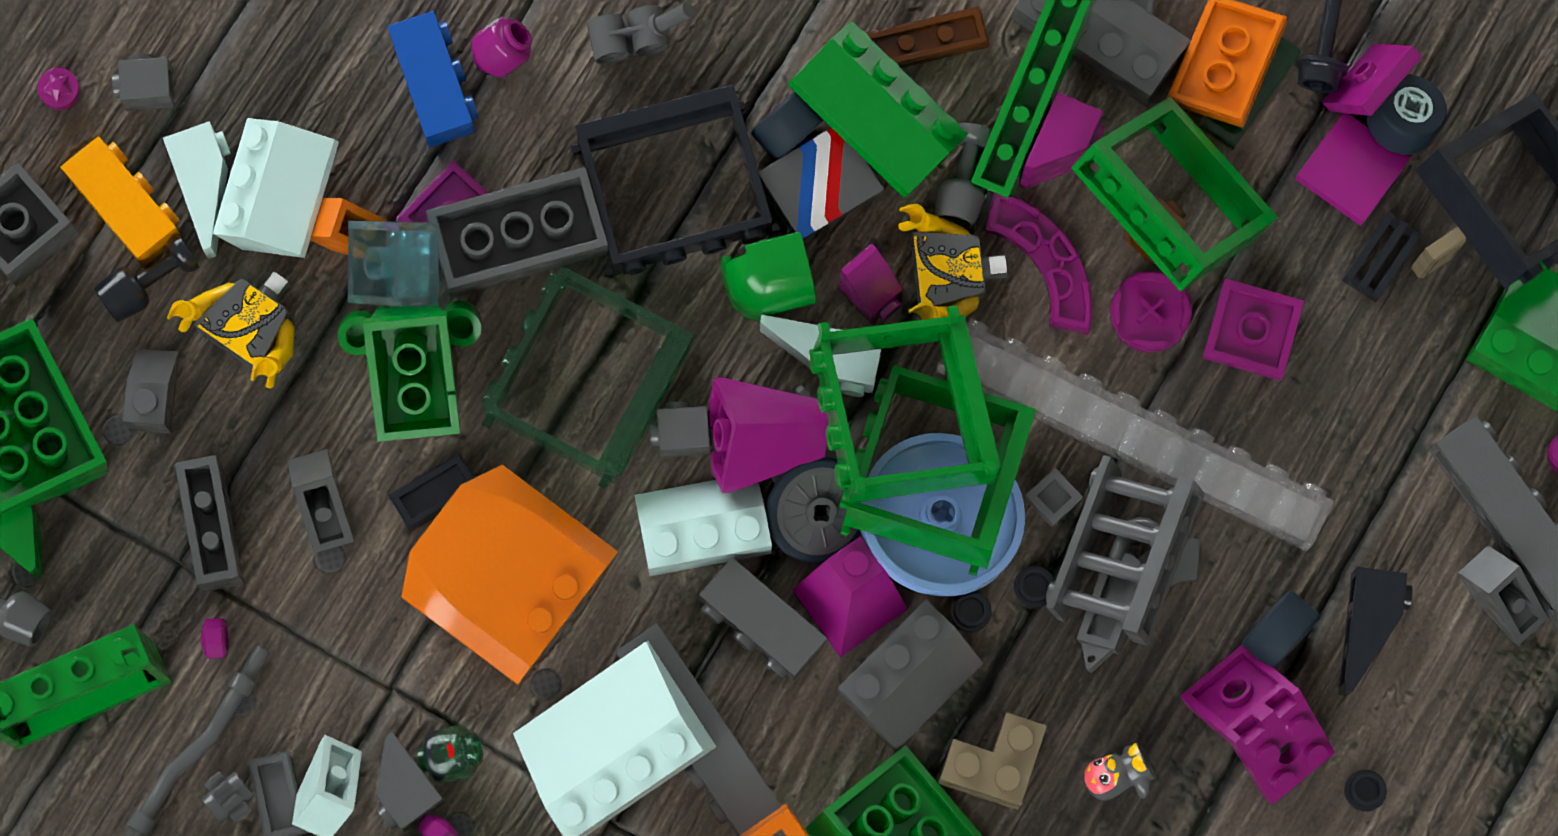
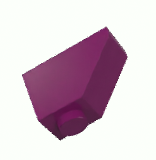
[839,244,903,324]

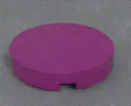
[1109,271,1192,353]

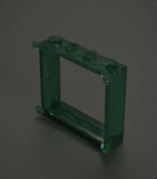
[481,266,694,490]

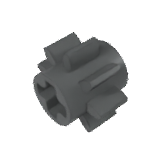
[201,771,254,823]

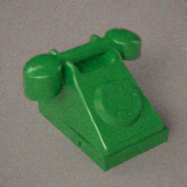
[338,300,482,442]

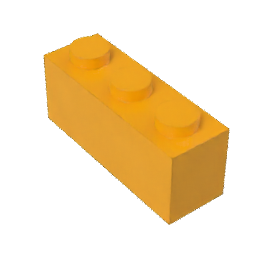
[60,136,182,267]

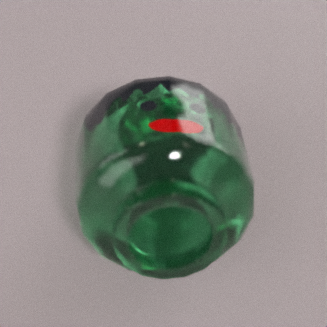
[418,725,483,784]

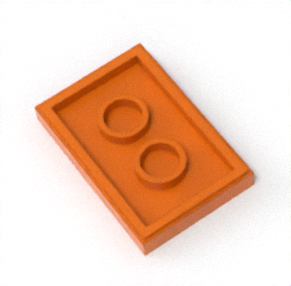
[1167,0,1288,128]

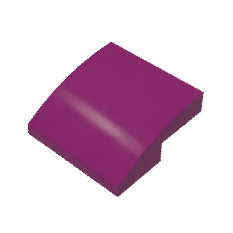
[1295,113,1411,226]

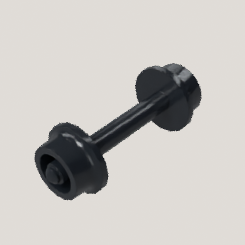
[1294,0,1349,93]

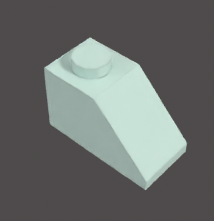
[292,735,362,836]

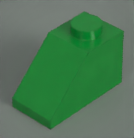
[0,505,43,579]

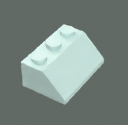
[212,118,339,258]
[634,480,772,576]

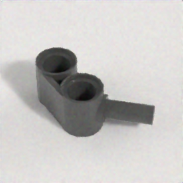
[587,2,694,64]

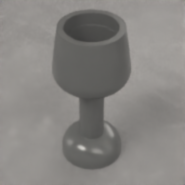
[935,123,992,229]
[0,592,53,647]

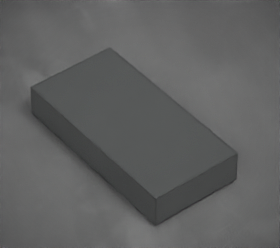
[248,751,308,836]

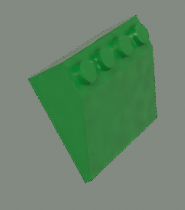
[1466,256,1558,412]
[0,318,107,515]
[805,745,982,836]

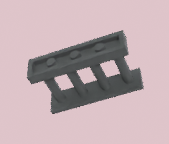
[1046,455,1205,646]

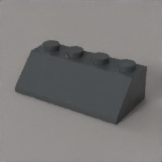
[1012,0,1191,107]

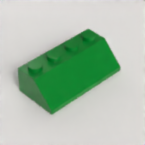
[787,21,968,199]

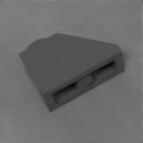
[122,349,179,434]
[287,449,354,553]
[1458,546,1548,645]
[376,732,445,833]

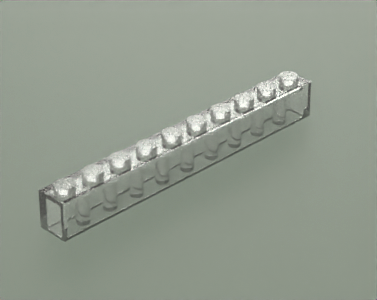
[936,319,1334,551]

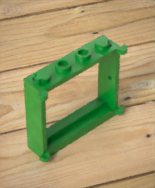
[809,306,1001,503]
[839,365,1036,576]

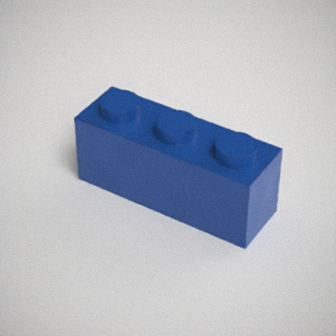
[388,11,479,148]

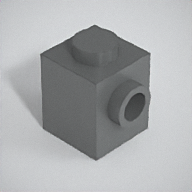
[112,53,175,111]
[650,401,710,458]

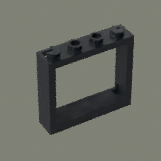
[1415,93,1558,289]

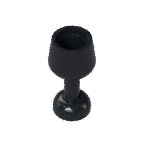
[94,234,200,323]

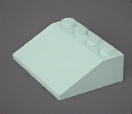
[513,641,716,836]

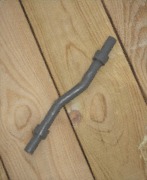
[125,645,270,836]

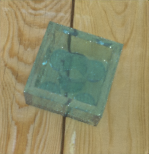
[348,221,440,306]

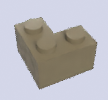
[938,713,1046,810]

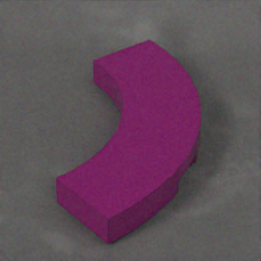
[985,192,1092,335]

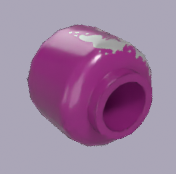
[471,17,532,78]

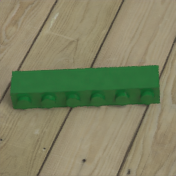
[971,0,1096,198]

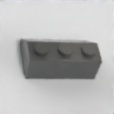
[836,599,983,752]

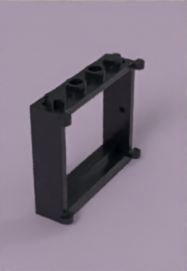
[571,84,780,277]

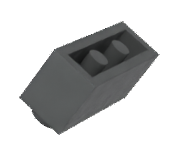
[175,455,245,592]
[699,557,827,681]

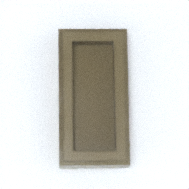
[1411,227,1466,279]

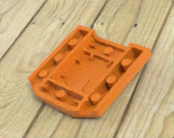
[401,465,618,685]

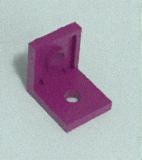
[1180,645,1335,805]

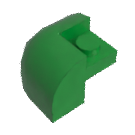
[720,231,816,323]

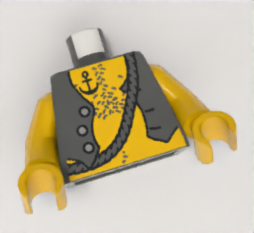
[899,204,1007,320]
[167,271,295,388]

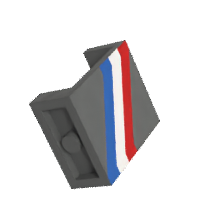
[758,128,886,247]

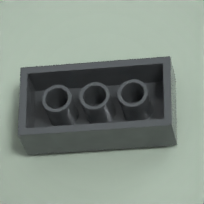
[426,167,608,298]

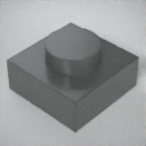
[1024,468,1084,528]

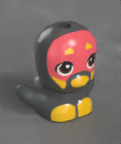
[1084,743,1156,801]

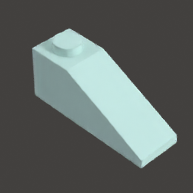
[163,121,231,259]
[760,315,881,397]

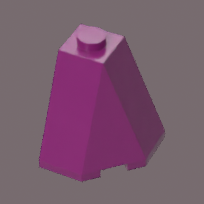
[707,377,830,493]

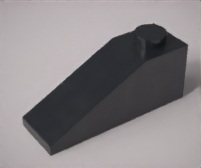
[1338,567,1413,696]

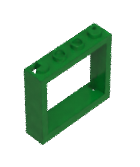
[1071,97,1278,292]
[0,624,172,750]

